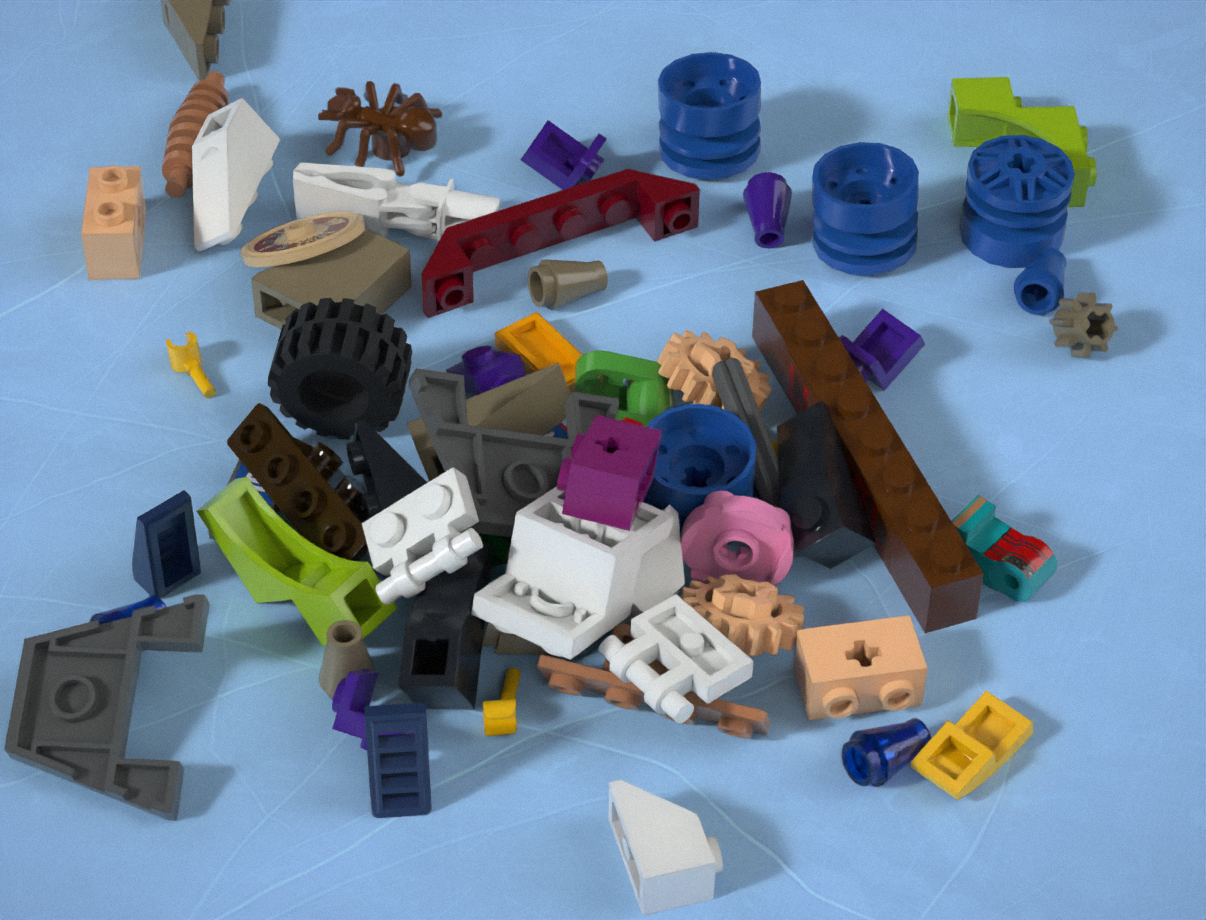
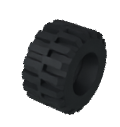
[268,298,412,440]

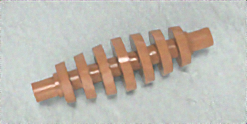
[162,71,229,198]

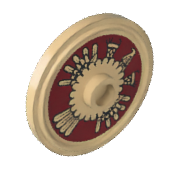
[240,212,366,267]

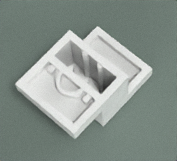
[471,486,674,660]

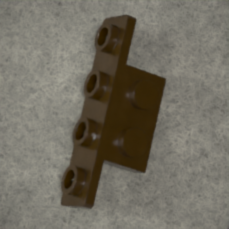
[227,403,368,562]

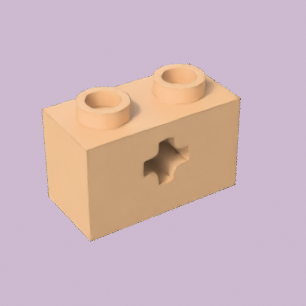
[81,166,147,280]
[793,615,927,721]

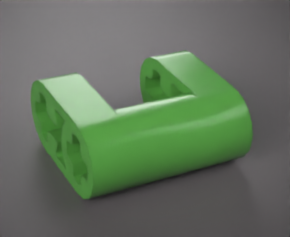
[575,350,675,427]

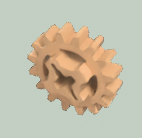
[657,330,772,411]
[681,574,805,656]

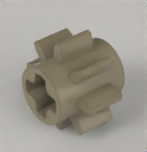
[1049,293,1118,358]

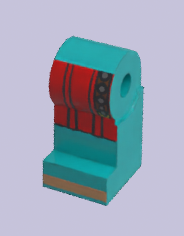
[952,495,1057,602]

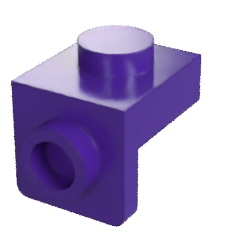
[520,120,607,190]
[839,308,925,391]
[446,346,526,395]
[332,669,415,751]

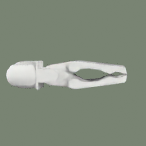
[293,162,500,242]

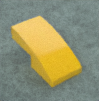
[910,691,1033,800]

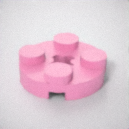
[680,490,794,586]

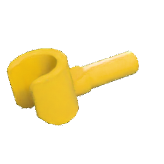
[166,332,216,398]
[483,668,521,736]

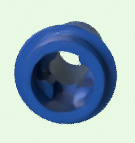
[1014,248,1067,315]

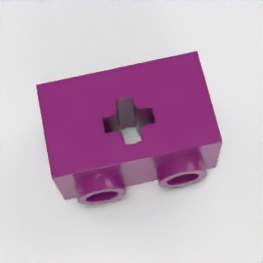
[557,415,662,531]

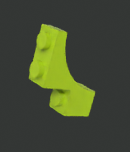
[947,77,1096,207]
[196,477,398,646]

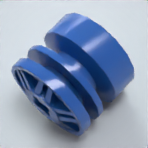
[658,52,761,180]
[959,135,1075,268]
[812,142,919,275]
[643,404,756,545]

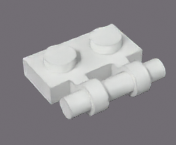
[362,467,483,605]
[599,594,754,723]

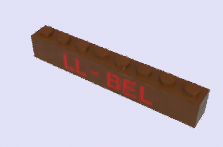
[752,280,984,633]

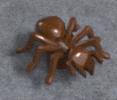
[318,81,442,177]

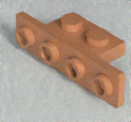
[537,623,770,739]

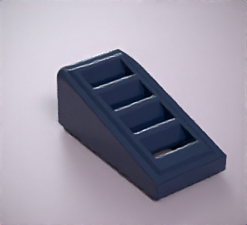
[132,490,201,600]
[364,703,432,818]

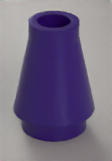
[743,172,792,248]

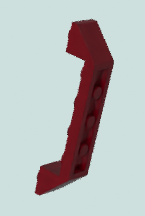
[421,169,700,318]

